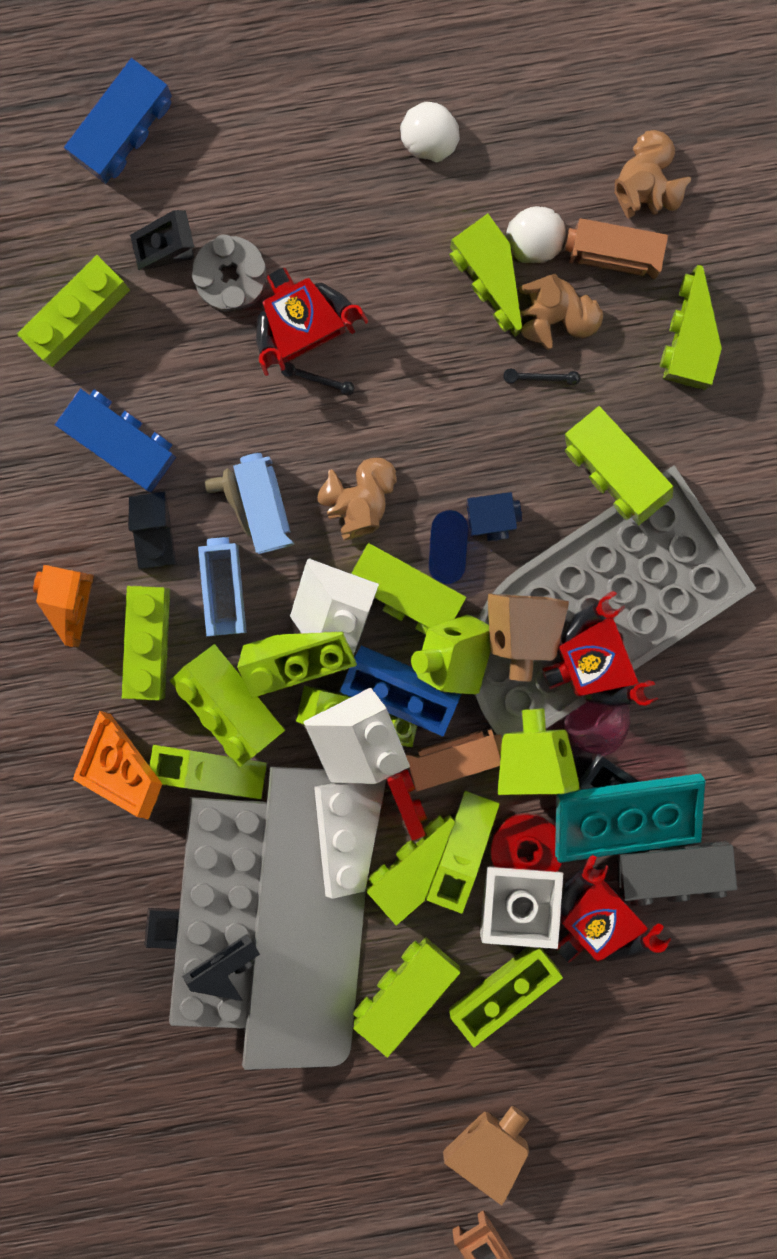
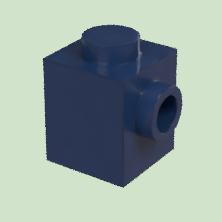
[466,492,522,542]

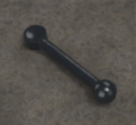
[280,362,355,396]
[503,368,581,386]

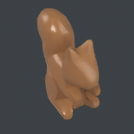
[615,130,691,218]
[518,273,603,350]
[317,458,397,541]

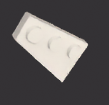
[314,779,386,899]

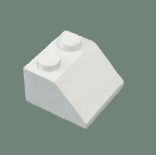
[290,559,379,655]
[303,688,410,784]
[480,867,563,949]

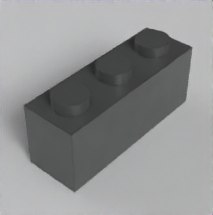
[617,840,737,906]

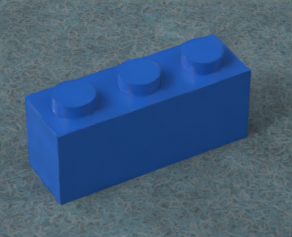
[64,58,172,184]
[55,388,177,493]
[340,645,462,736]

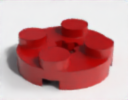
[490,813,562,872]

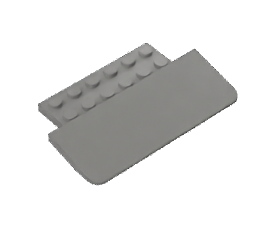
[169,767,366,1070]

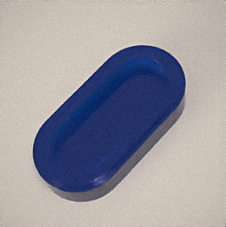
[428,510,468,584]

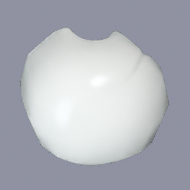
[400,102,460,162]
[505,206,567,263]

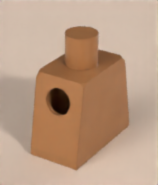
[488,594,569,682]
[443,1106,529,1206]

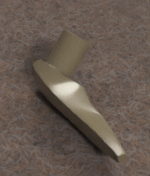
[205,468,251,536]

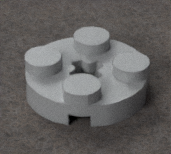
[192,235,267,312]

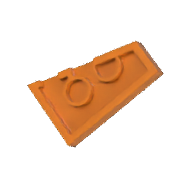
[73,711,162,820]

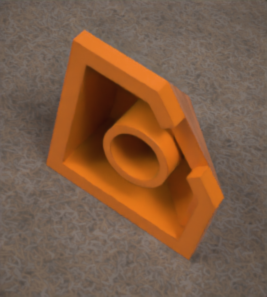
[33,565,94,647]

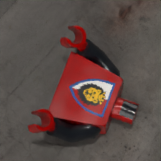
[256,268,368,376]
[542,591,658,707]
[556,855,672,963]

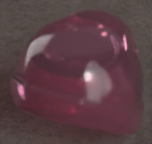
[564,702,631,756]

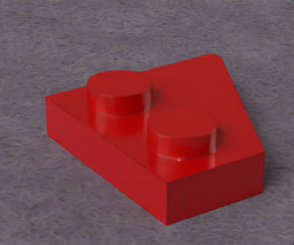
[387,769,427,841]

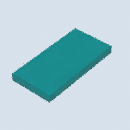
[555,773,706,863]

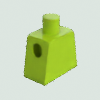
[411,615,491,694]
[498,708,579,795]

